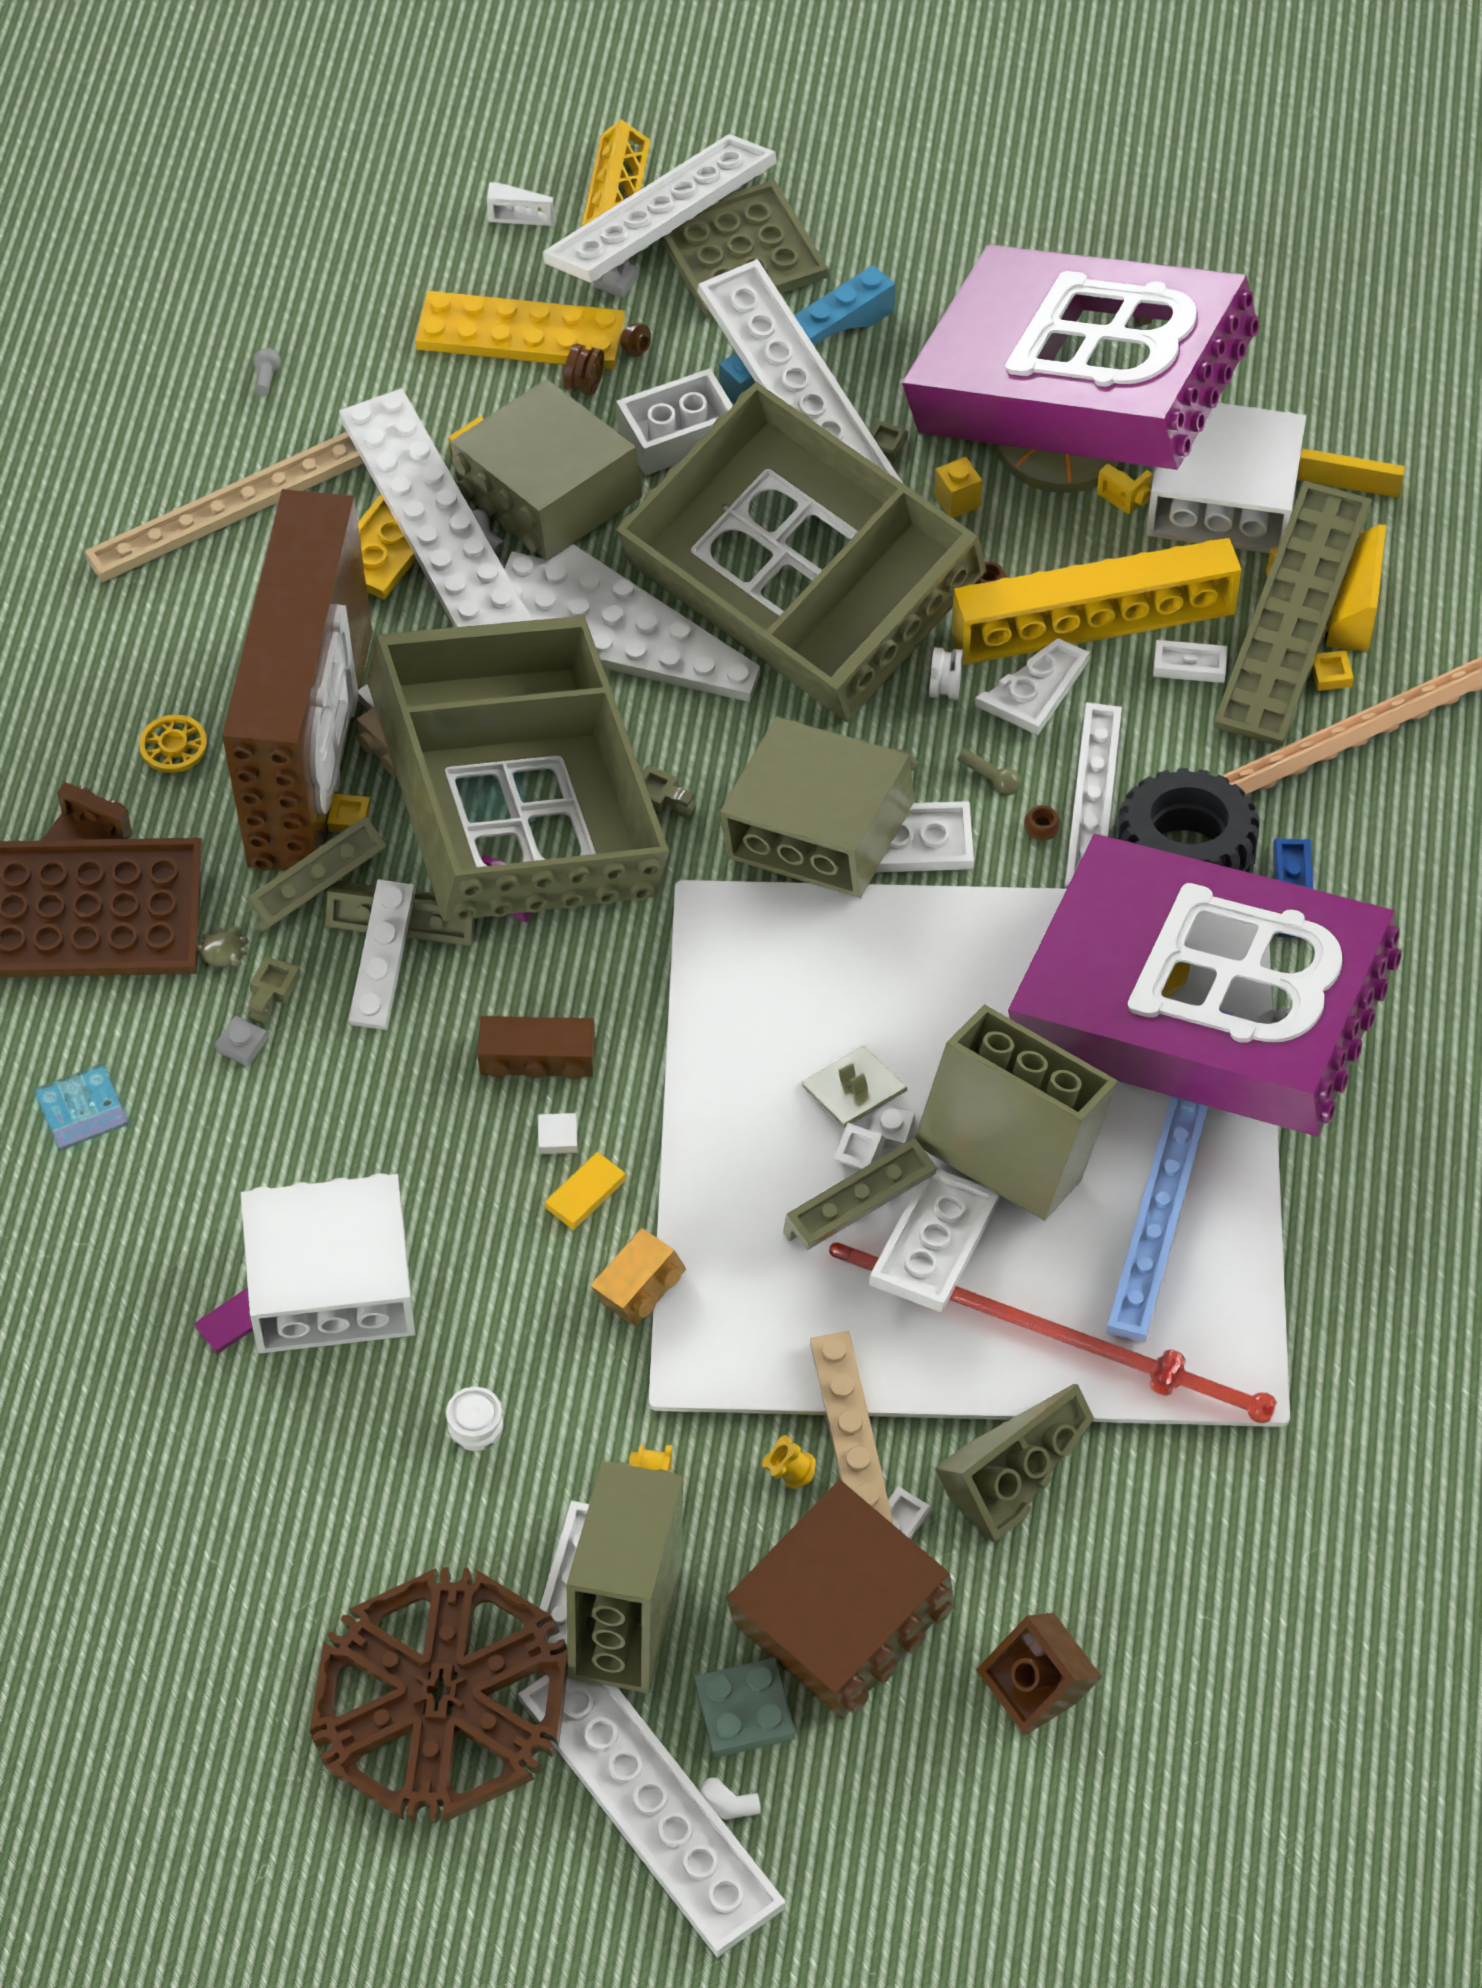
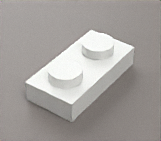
[1153,640,1227,683]

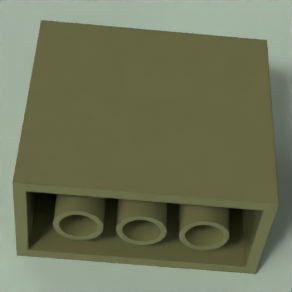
[451,379,642,561]
[720,716,915,898]
[915,1004,1118,1221]
[567,1461,683,1694]

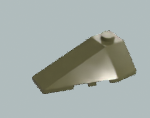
[935,1384,1094,1542]

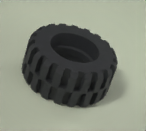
[1116,768,1260,873]

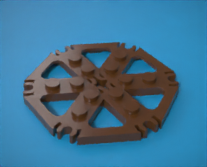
[310,1567,568,1823]

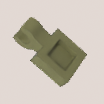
[641,765,696,819]
[249,956,301,1025]

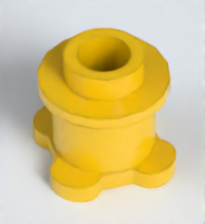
[762,1435,816,1489]
[629,1445,673,1472]

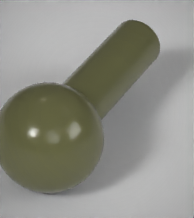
[957,748,1021,796]

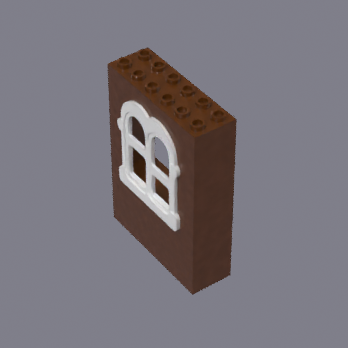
[222,489,373,871]

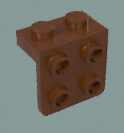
[42,782,133,840]

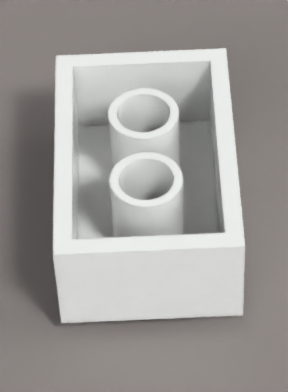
[616,368,733,476]

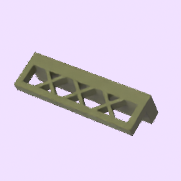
[245,816,387,934]
[325,881,475,946]
[783,1138,937,1250]

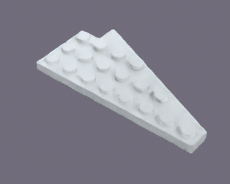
[504,544,760,702]

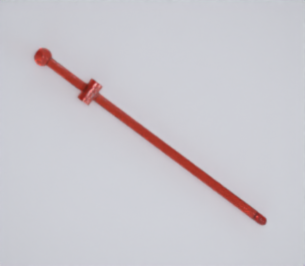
[829,1242,1277,1424]

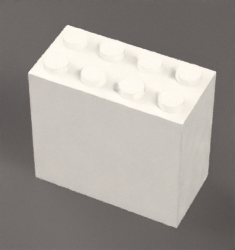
[1146,402,1306,553]
[241,1173,415,1354]

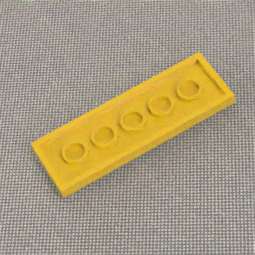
[415,291,625,370]

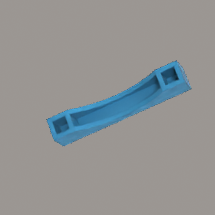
[719,265,895,404]

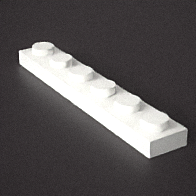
[1065,702,1122,887]

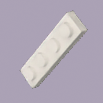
[348,879,416,1030]
[540,1501,589,1645]

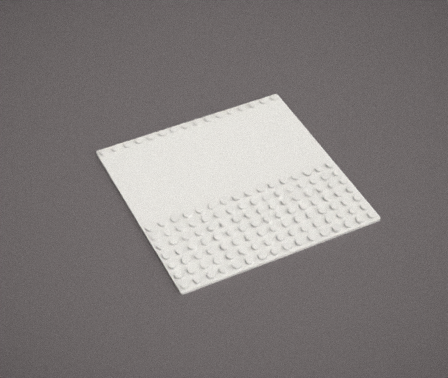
[649,880,1290,1427]

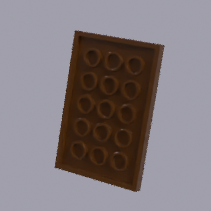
[0,837,203,978]

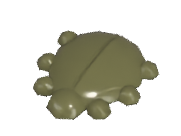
[197,927,249,967]

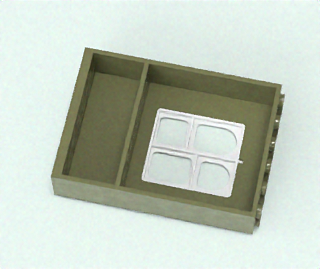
[616,382,986,722]
[367,615,669,922]

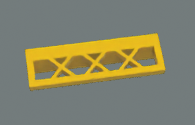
[581,119,651,227]

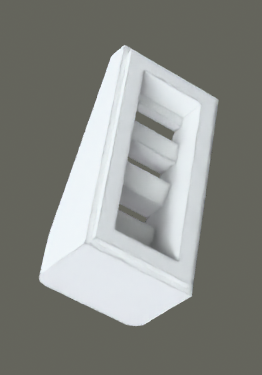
[487,182,555,226]

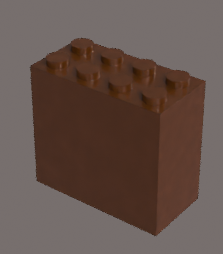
[726,1479,954,1720]

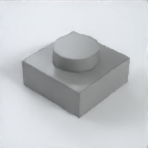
[215,1016,268,1067]

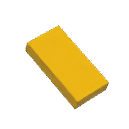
[545,1151,626,1230]

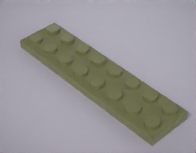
[1214,480,1372,747]

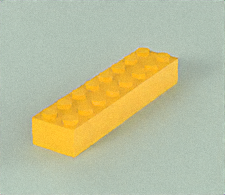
[952,538,1242,665]

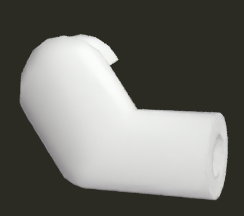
[700,1778,761,1819]

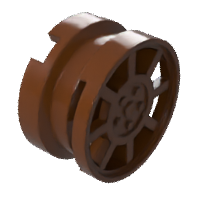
[563,343,604,396]

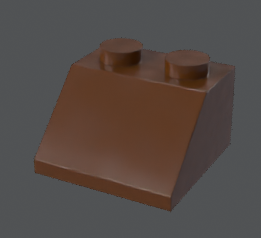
[976,1613,1102,1735]

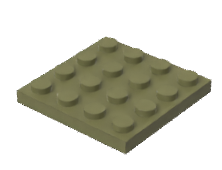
[660,180,829,318]

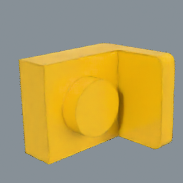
[1097,463,1153,514]

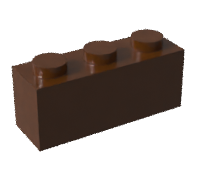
[477,1016,596,1079]

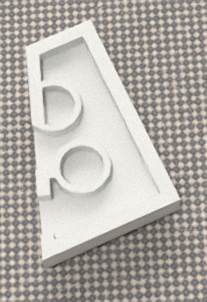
[975,638,1090,735]

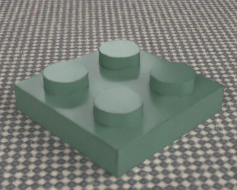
[694,1658,795,1758]

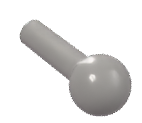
[254,348,281,396]

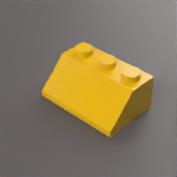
[1325,524,1386,652]

